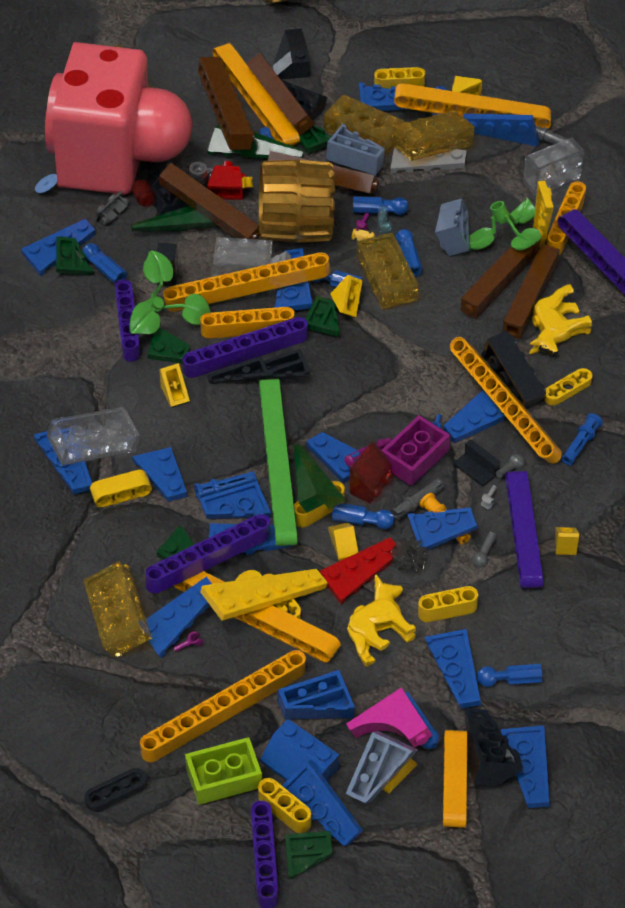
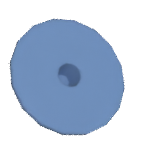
[35,174,57,193]

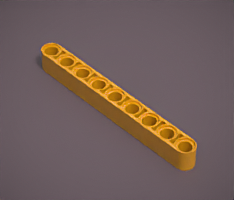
[212,43,300,146]
[394,84,551,128]
[163,252,331,312]
[450,337,562,464]
[174,571,341,663]
[140,650,306,762]

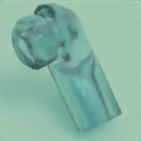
[377,205,391,232]

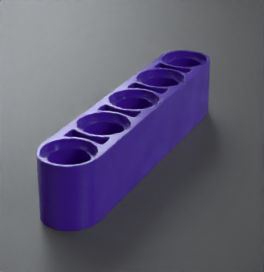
[115,280,140,362]
[251,800,278,908]

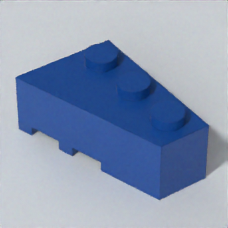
[277,670,355,719]

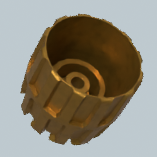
[259,160,335,242]

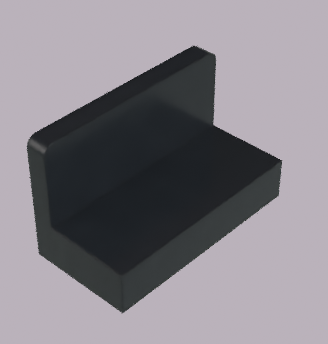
[454,439,500,487]

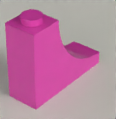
[346,688,433,748]

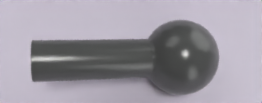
[496,454,525,478]
[472,532,497,567]

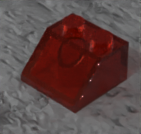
[349,442,393,504]

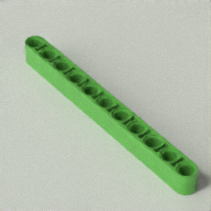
[259,379,297,546]

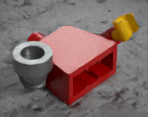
[189,161,253,200]

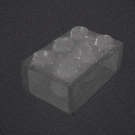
[523,137,584,196]
[212,237,273,277]

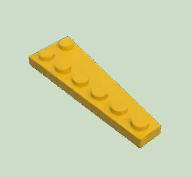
[200,569,328,621]

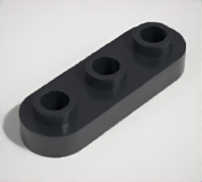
[84,768,147,811]

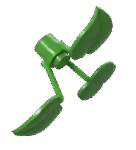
[469,198,541,250]
[130,251,211,334]

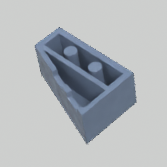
[326,124,385,176]
[435,198,470,256]
[346,731,418,803]

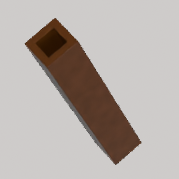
[246,53,315,135]
[268,151,379,194]
[159,163,260,247]
[460,240,540,319]
[503,244,560,339]

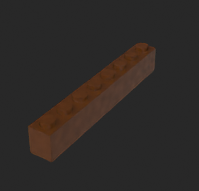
[198,57,254,150]

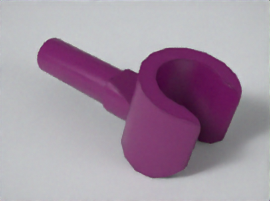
[356,213,369,231]
[173,631,204,652]

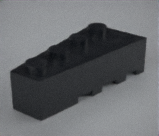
[481,330,546,409]

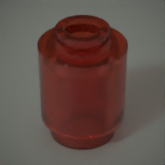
[131,180,154,207]

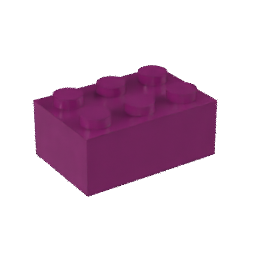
[380,415,450,486]

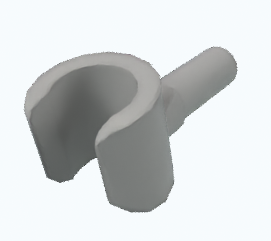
[481,485,497,510]

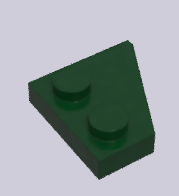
[297,125,332,154]
[56,237,93,275]
[306,296,339,337]
[148,327,190,364]
[156,525,194,560]
[285,831,332,879]

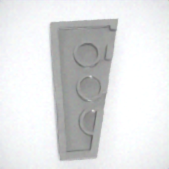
[390,143,467,174]

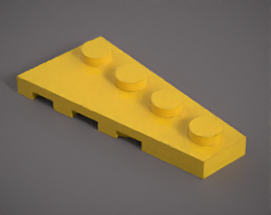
[533,180,554,246]

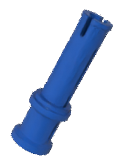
[561,413,603,465]
[194,471,257,501]

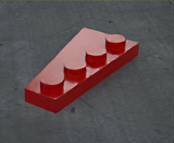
[319,537,401,605]

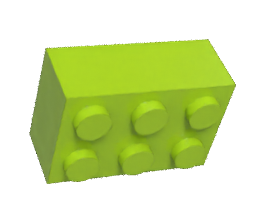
[185,737,262,805]

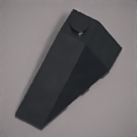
[273,28,310,80]
[464,708,523,786]

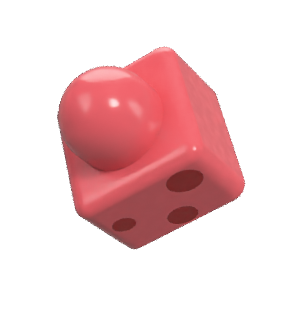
[45,42,193,195]

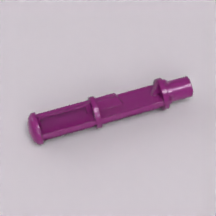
[344,438,392,467]

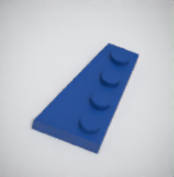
[462,114,539,147]
[34,425,92,495]
[425,629,481,709]
[500,726,550,808]
[282,760,363,846]

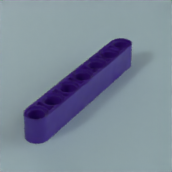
[558,209,625,295]
[182,317,308,378]
[506,471,543,588]
[145,514,270,593]

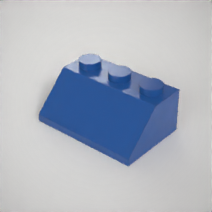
[260,719,339,781]

